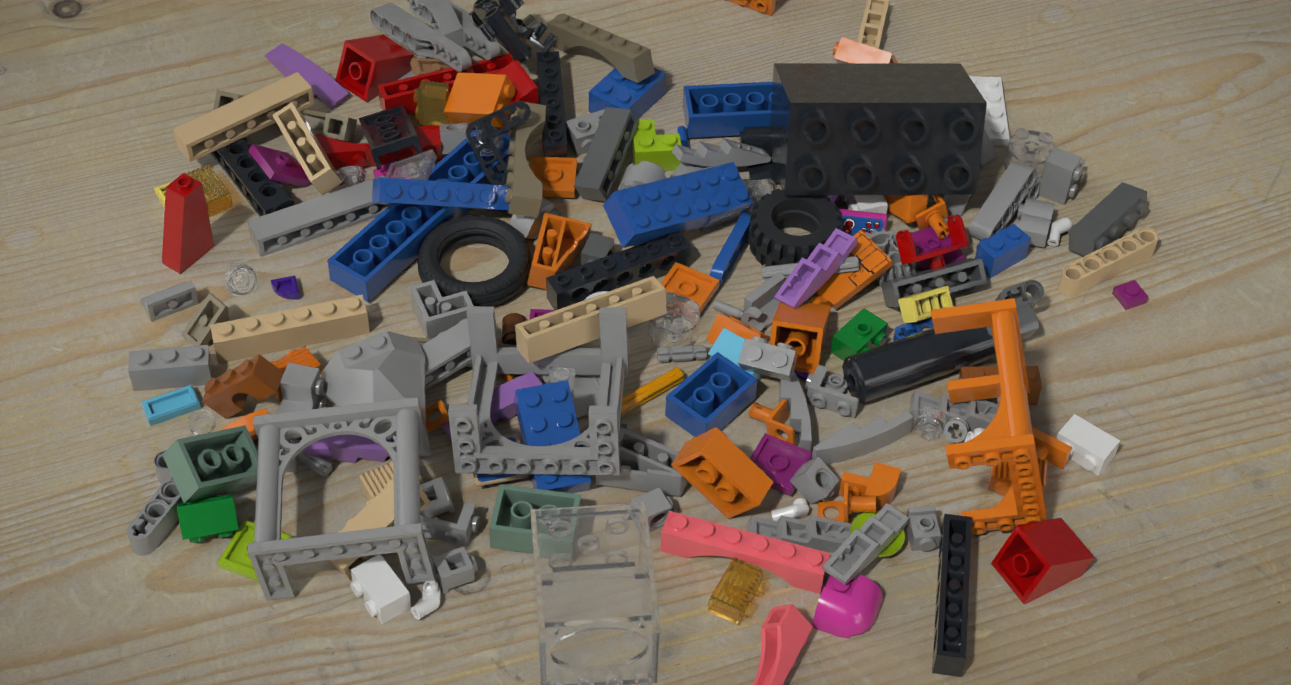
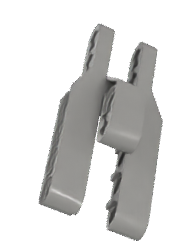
[370,0,500,72]

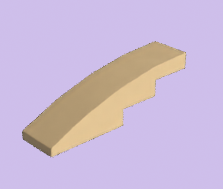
[858,0,889,49]

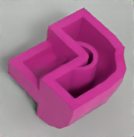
[812,574,883,639]

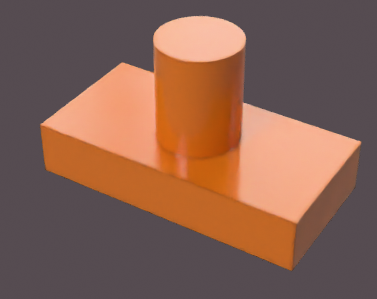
[1032,427,1072,470]

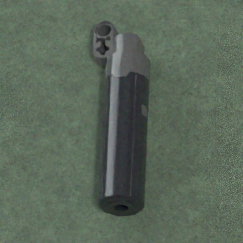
[842,280,1044,404]

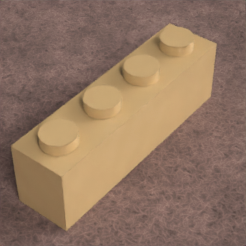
[272,102,342,195]
[329,478,430,581]

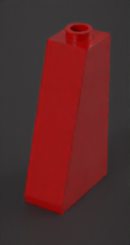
[162,173,215,275]

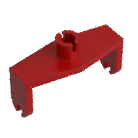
[896,215,969,269]

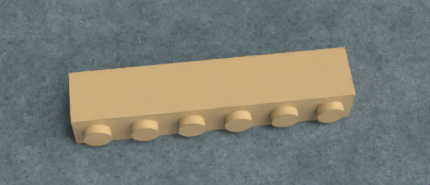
[173,72,315,162]
[515,276,667,364]
[210,295,370,364]

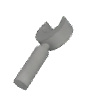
[713,300,767,331]

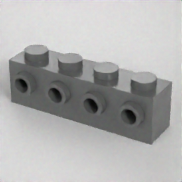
[574,107,639,202]
[1069,182,1148,256]
[881,258,987,310]

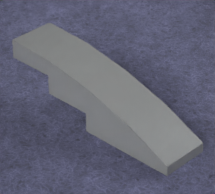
[672,138,771,167]
[779,372,812,451]
[909,390,999,431]
[812,410,913,465]
[822,503,909,585]
[748,515,851,553]

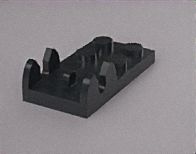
[359,104,423,170]

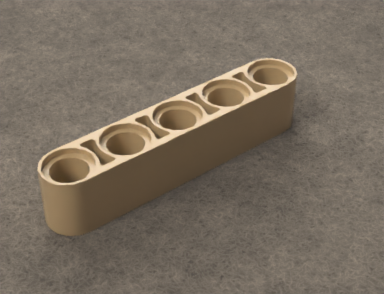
[1058,227,1159,297]

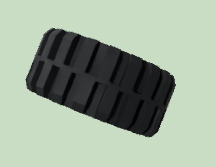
[748,188,843,266]

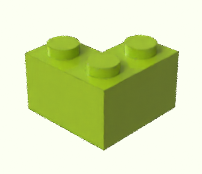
[630,119,682,171]

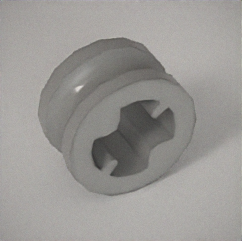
[944,417,969,443]

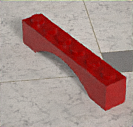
[300,125,442,172]

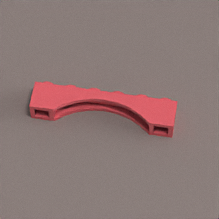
[660,511,830,594]
[752,604,813,685]

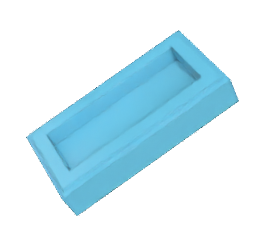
[141,385,201,426]

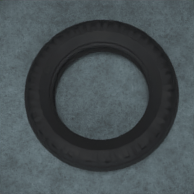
[417,215,532,307]

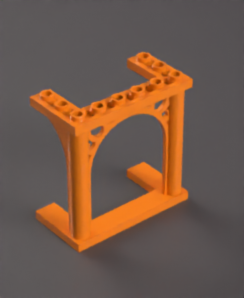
[931,298,1047,535]

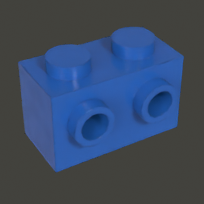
[975,224,1031,278]

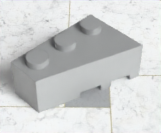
[596,427,689,496]

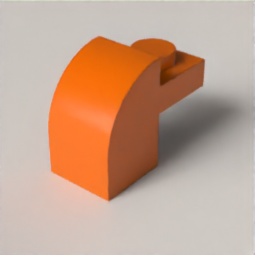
[839,462,901,511]

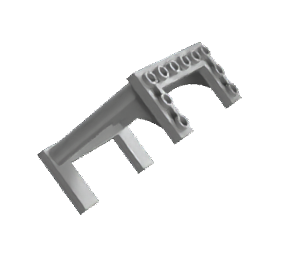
[448,306,629,475]
[248,397,435,600]

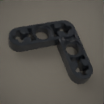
[465,101,531,185]

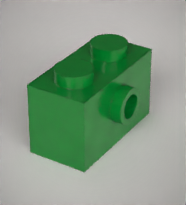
[831,308,888,361]
[177,493,239,543]

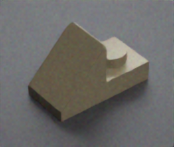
[181,293,229,346]

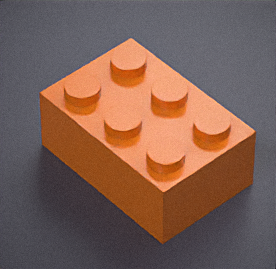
[671,427,773,519]

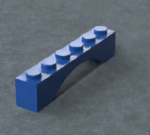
[372,177,510,212]

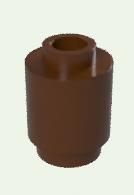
[502,313,527,345]

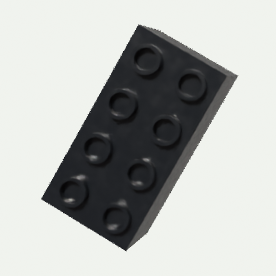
[768,63,987,195]

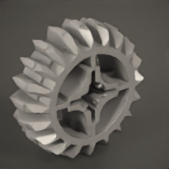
[865,228,919,286]

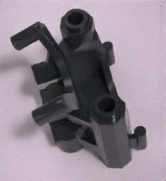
[469,0,558,63]

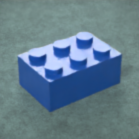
[589,68,666,120]
[665,352,757,437]

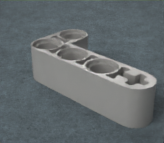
[969,161,1040,240]
[127,450,183,556]

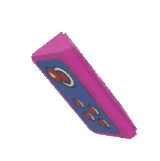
[839,209,887,236]

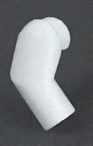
[1047,217,1073,246]
[771,498,810,521]
[411,581,441,620]

